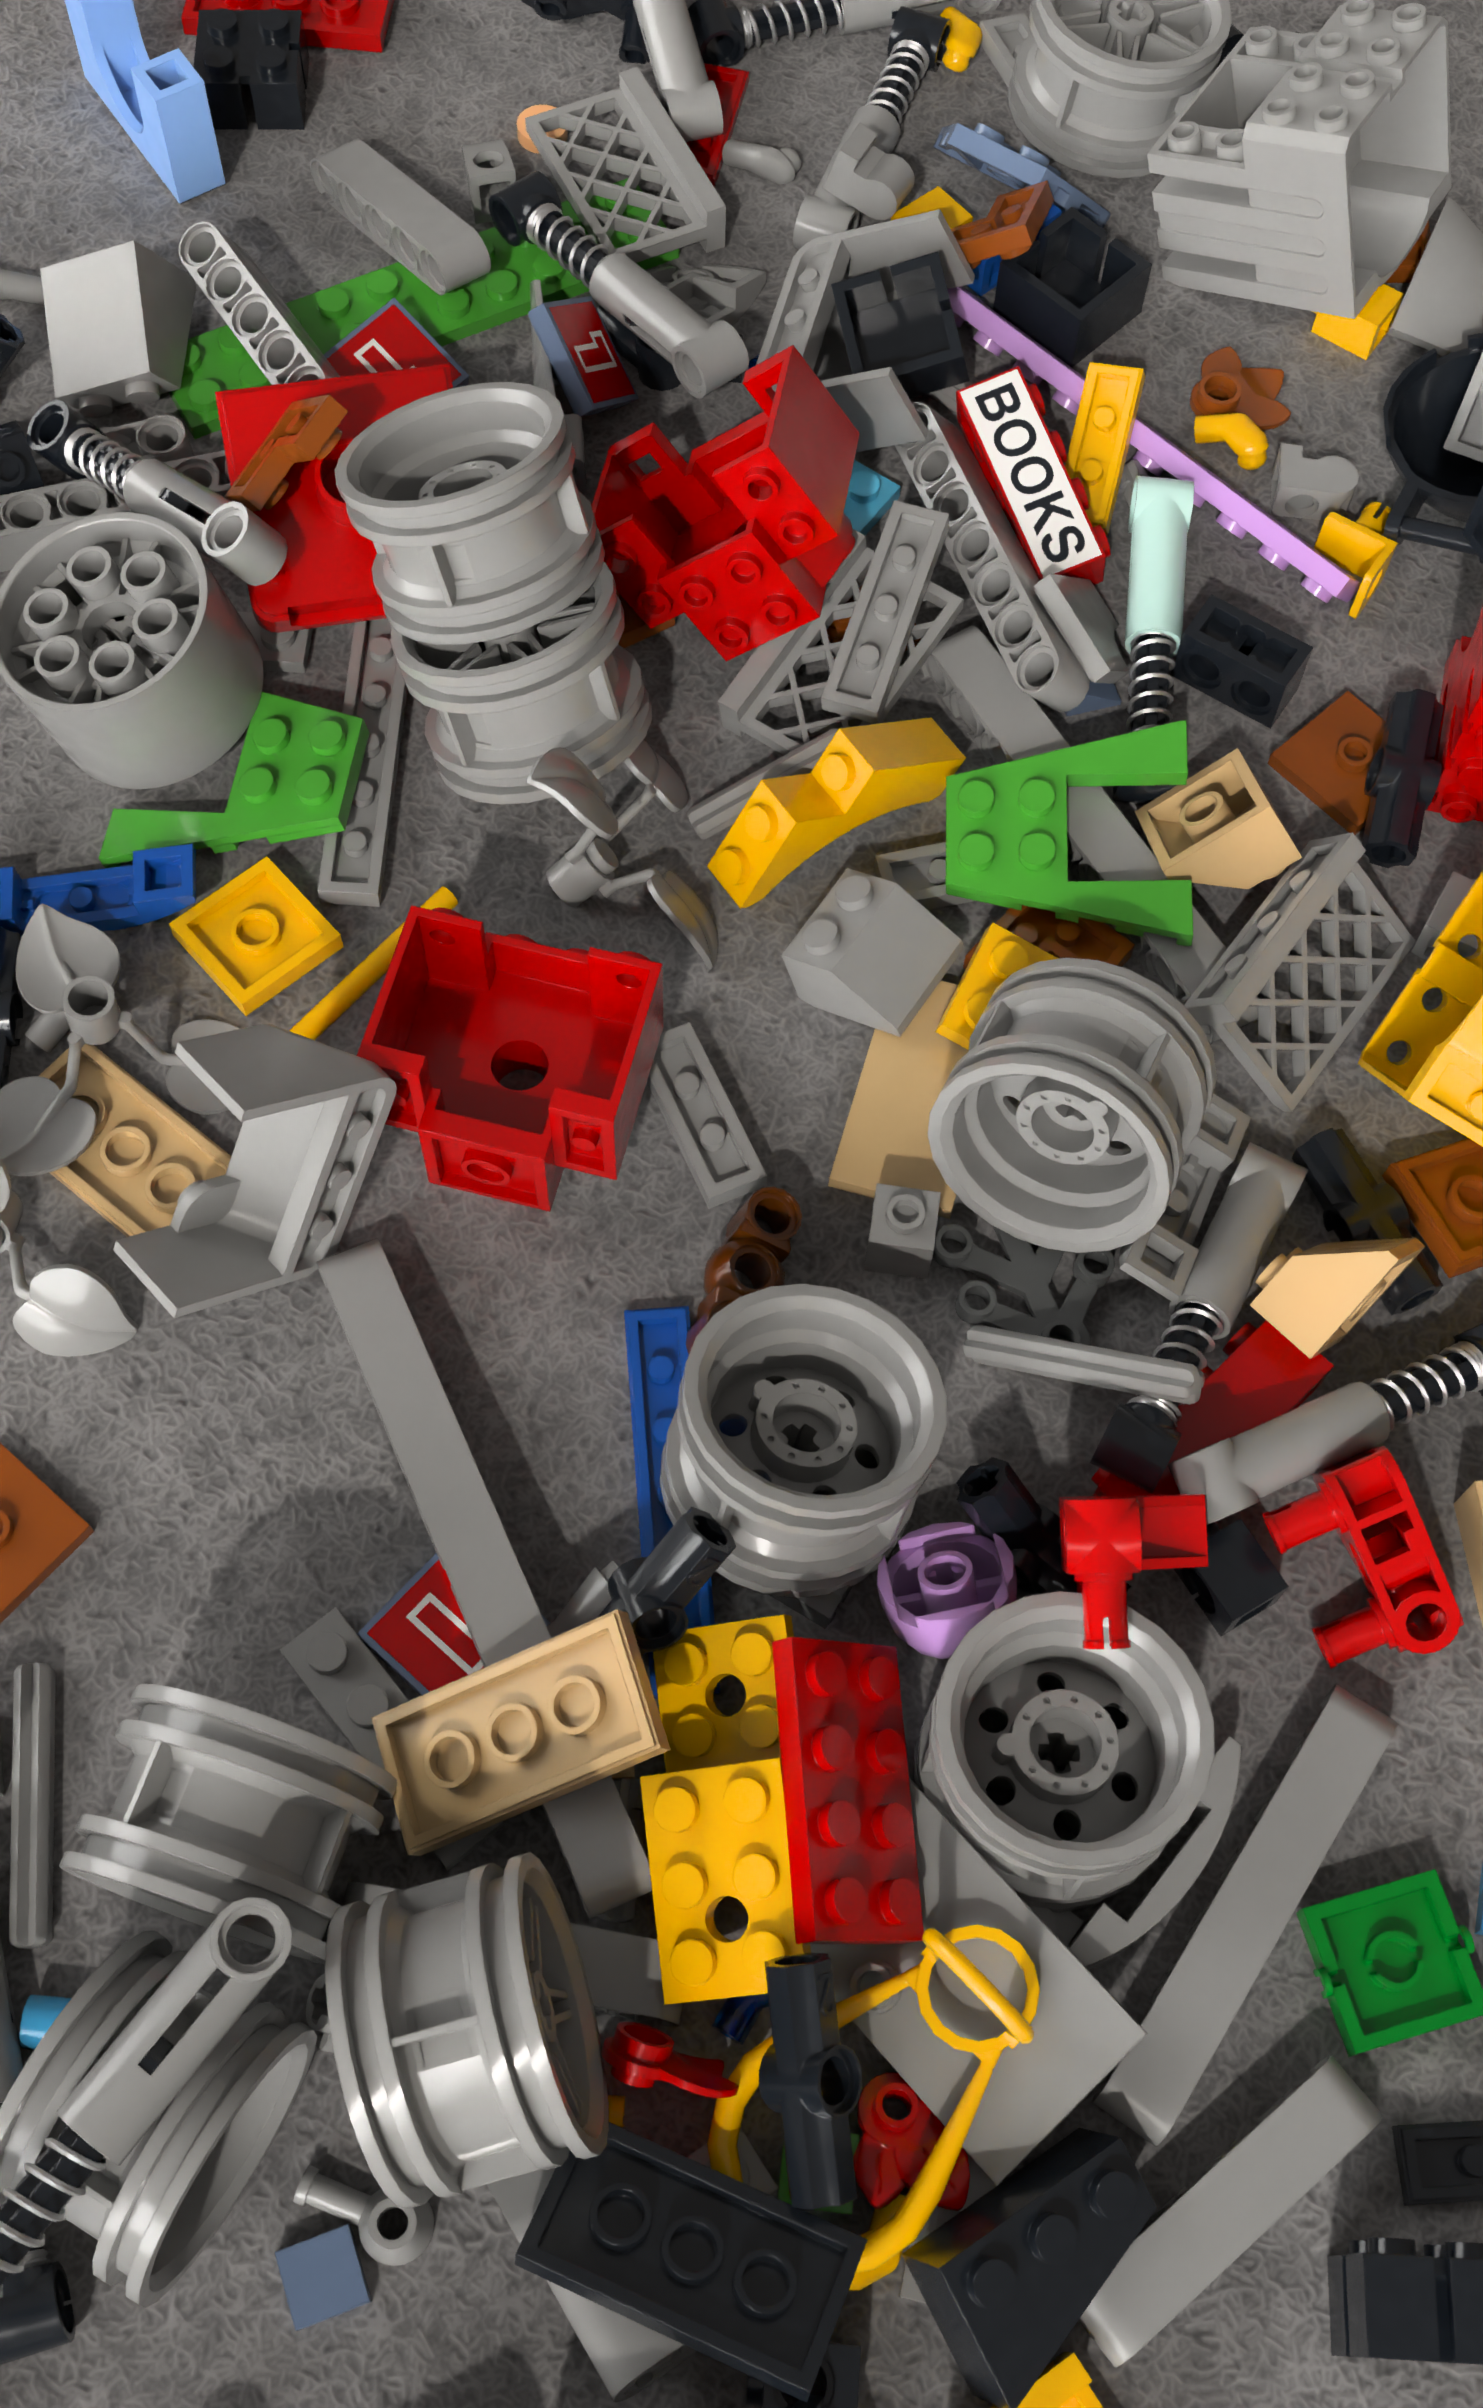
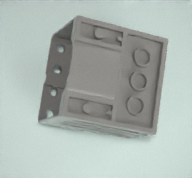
[1147,0,1452,319]

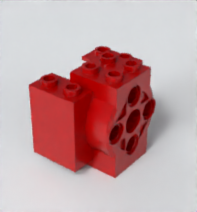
[592,345,860,661]
[357,905,664,1212]

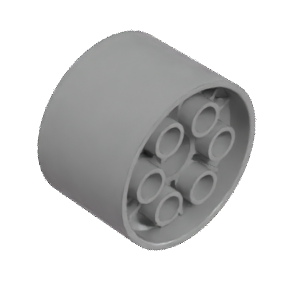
[0,512,264,789]

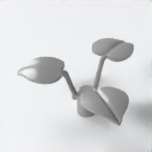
[526,739,718,972]
[0,903,240,1176]
[0,1158,139,1357]

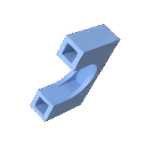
[65,0,226,204]

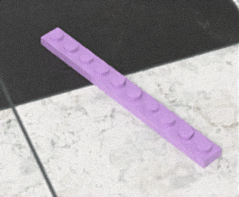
[947,286,1361,603]

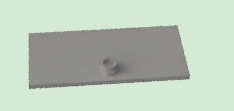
[810,1778,1148,2186]

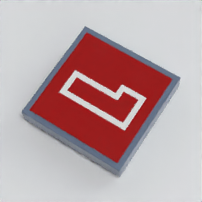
[528,296,639,417]
[323,298,469,388]
[357,1553,550,1696]

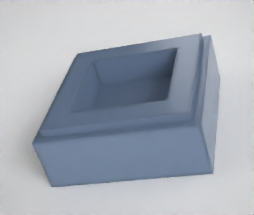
[274,2224,372,2331]

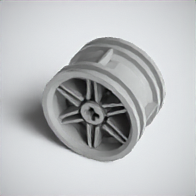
[1008,0,1232,178]
[335,382,605,645]
[390,562,652,805]
[928,958,1217,1253]
[660,1284,947,1598]
[913,1591,1215,1913]
[59,1684,397,1965]
[325,1852,609,2208]
[0,1930,317,2308]

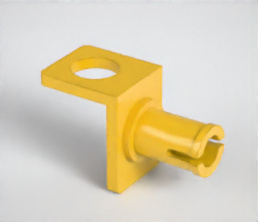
[1314,502,1398,619]

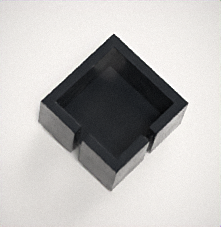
[194,8,309,130]
[993,207,1152,368]
[831,252,970,399]
[1327,2237,1483,2365]

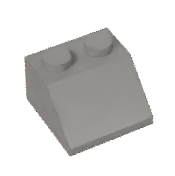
[781,868,964,1037]

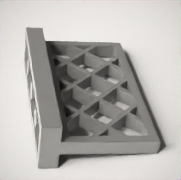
[525,67,726,263]
[718,529,964,755]
[1184,832,1416,1112]

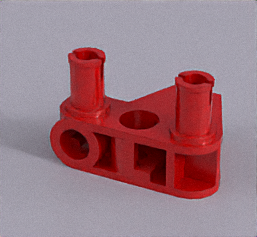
[1262,1446,1464,1669]
[1059,1494,1209,1649]

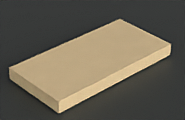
[828,980,969,1219]
[39,1044,231,1237]
[372,1609,671,1856]

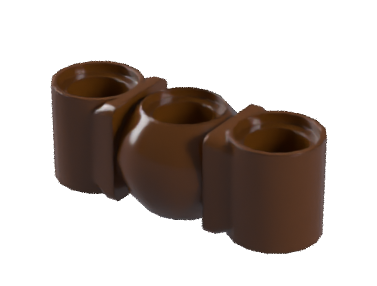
[686,1187,802,1355]

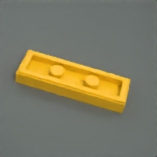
[1065,362,1145,535]

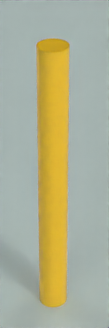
[289,886,458,1040]

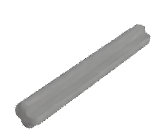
[963,1325,1205,1405]
[9,1663,56,1949]

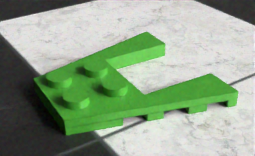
[99,692,370,868]
[946,720,1193,946]

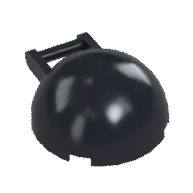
[1383,333,1483,564]

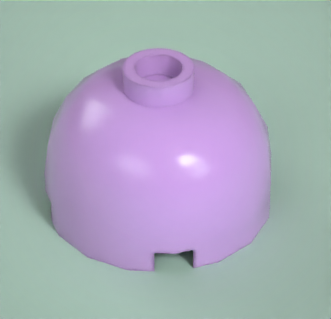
[877,1522,1017,1659]

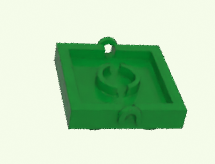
[1296,1869,1483,2057]

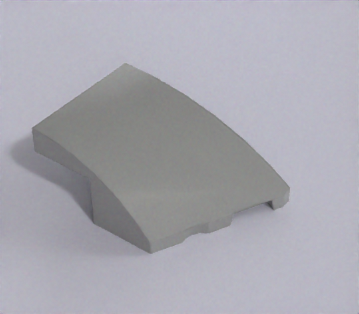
[1388,197,1483,356]

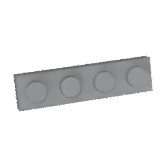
[821,500,949,724]
[280,1607,504,1871]

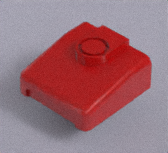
[215,364,453,633]

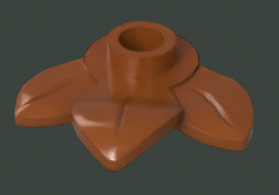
[1190,346,1291,430]

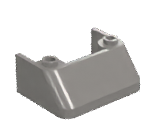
[750,209,975,452]
[113,1024,397,1318]

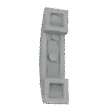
[1119,1094,1251,1303]
[1068,1736,1241,1970]

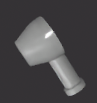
[293,2165,434,2266]

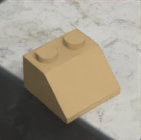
[1135,748,1302,889]
[1250,1238,1425,1359]

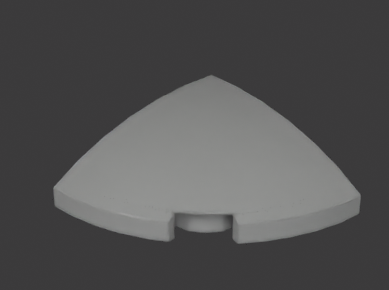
[646,264,766,326]

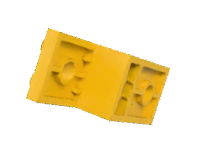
[640,1614,811,2005]

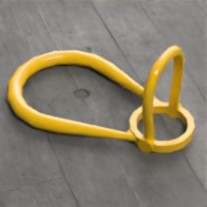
[707,1924,1040,2273]

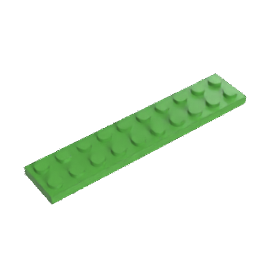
[169,178,679,439]

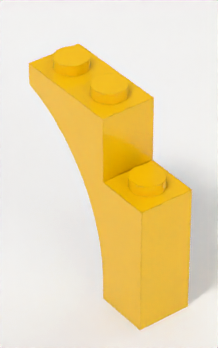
[707,717,966,909]

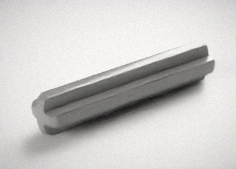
[687,728,838,839]

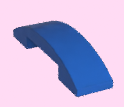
[0,844,196,937]

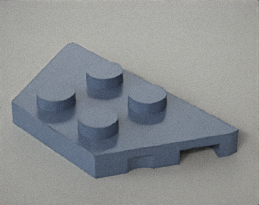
[933,123,1111,228]

